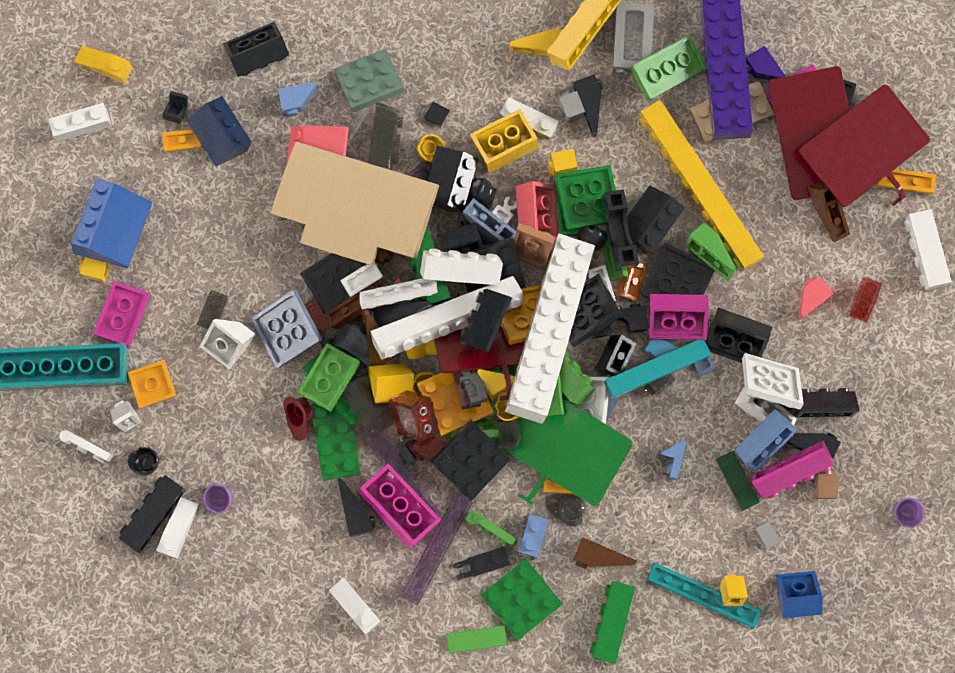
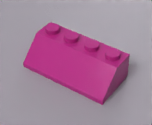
[752,441,834,499]
[358,464,441,551]

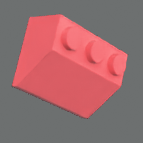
[516,181,558,241]

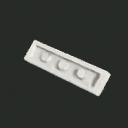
[360,278,438,309]

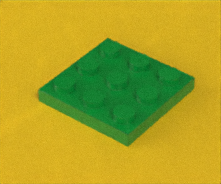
[554,165,616,231]
[481,558,563,641]

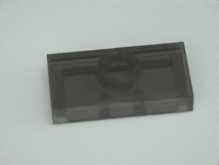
[197,290,229,330]

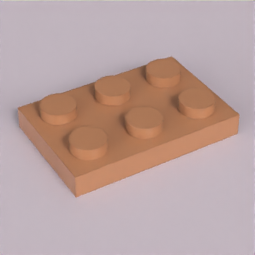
[513,223,555,270]

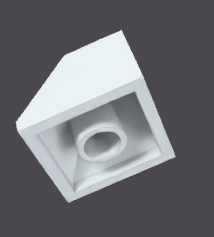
[199,319,255,369]

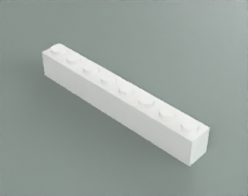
[370,276,524,360]

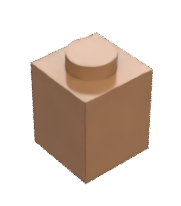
[815,471,838,499]

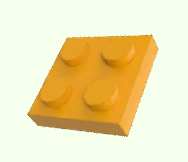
[128,360,177,409]

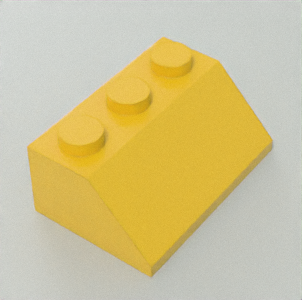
[470,109,539,174]

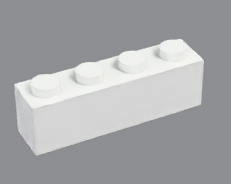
[904,209,952,290]
[420,249,503,285]

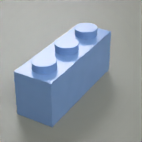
[735,409,797,472]

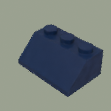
[186,96,252,166]

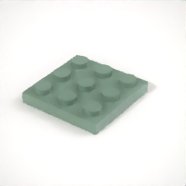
[334,49,405,112]

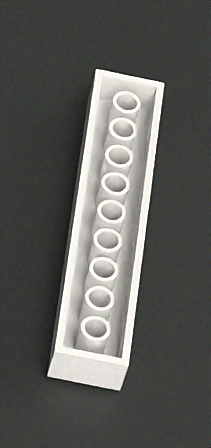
[505,233,595,424]

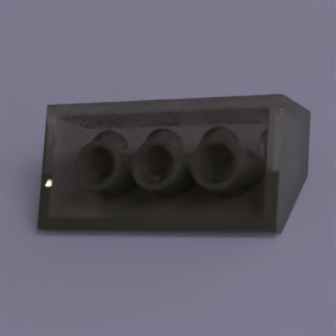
[368,102,403,172]

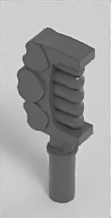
[460,371,487,406]

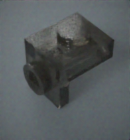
[497,419,521,451]

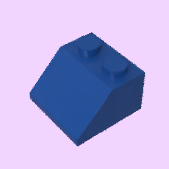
[776,571,823,618]

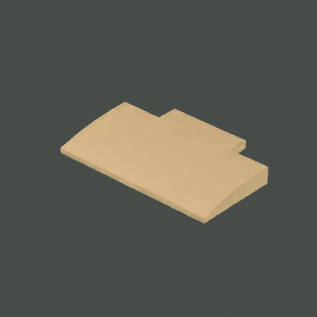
[270,142,439,266]

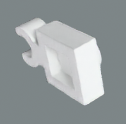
[492,196,517,225]

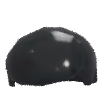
[577,226,608,251]
[127,447,160,476]

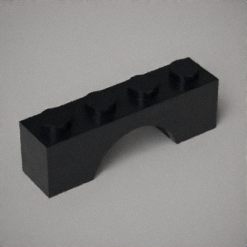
[601,189,639,271]

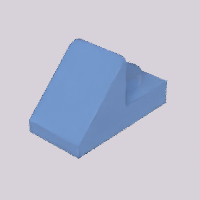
[658,440,687,480]

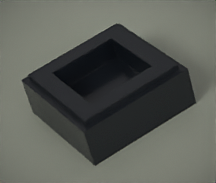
[424,101,450,127]

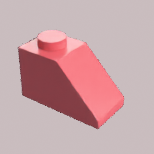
[799,276,834,319]

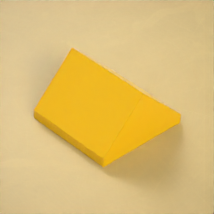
[367,363,414,404]
[477,369,515,401]

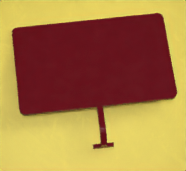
[768,66,850,200]
[799,84,930,207]
[434,325,565,401]

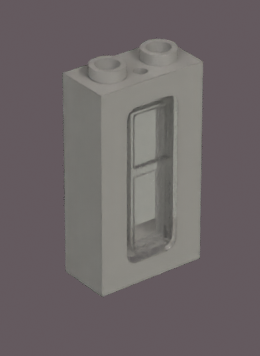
[612,2,654,75]

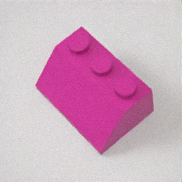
[649,294,709,340]

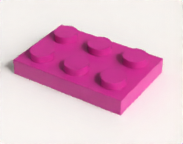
[93,281,150,347]

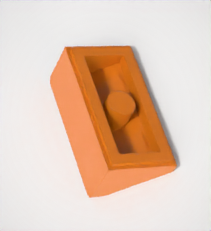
[616,263,647,302]

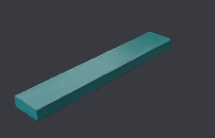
[604,339,712,399]
[646,562,762,629]

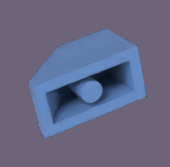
[278,82,317,117]

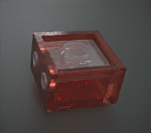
[389,390,439,442]

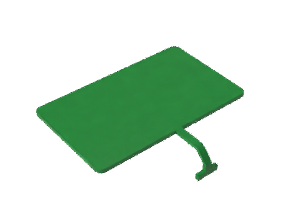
[494,398,633,506]

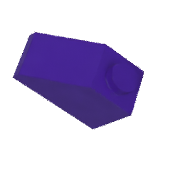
[746,45,785,81]

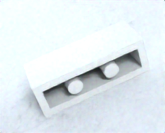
[49,103,112,142]

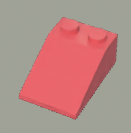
[287,125,348,163]

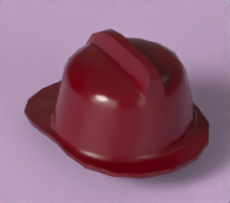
[283,397,313,441]

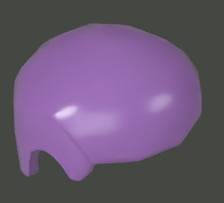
[203,483,233,514]
[894,498,924,528]

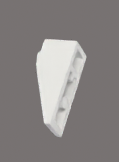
[735,387,797,426]
[110,401,142,432]
[156,498,199,559]
[329,577,381,635]

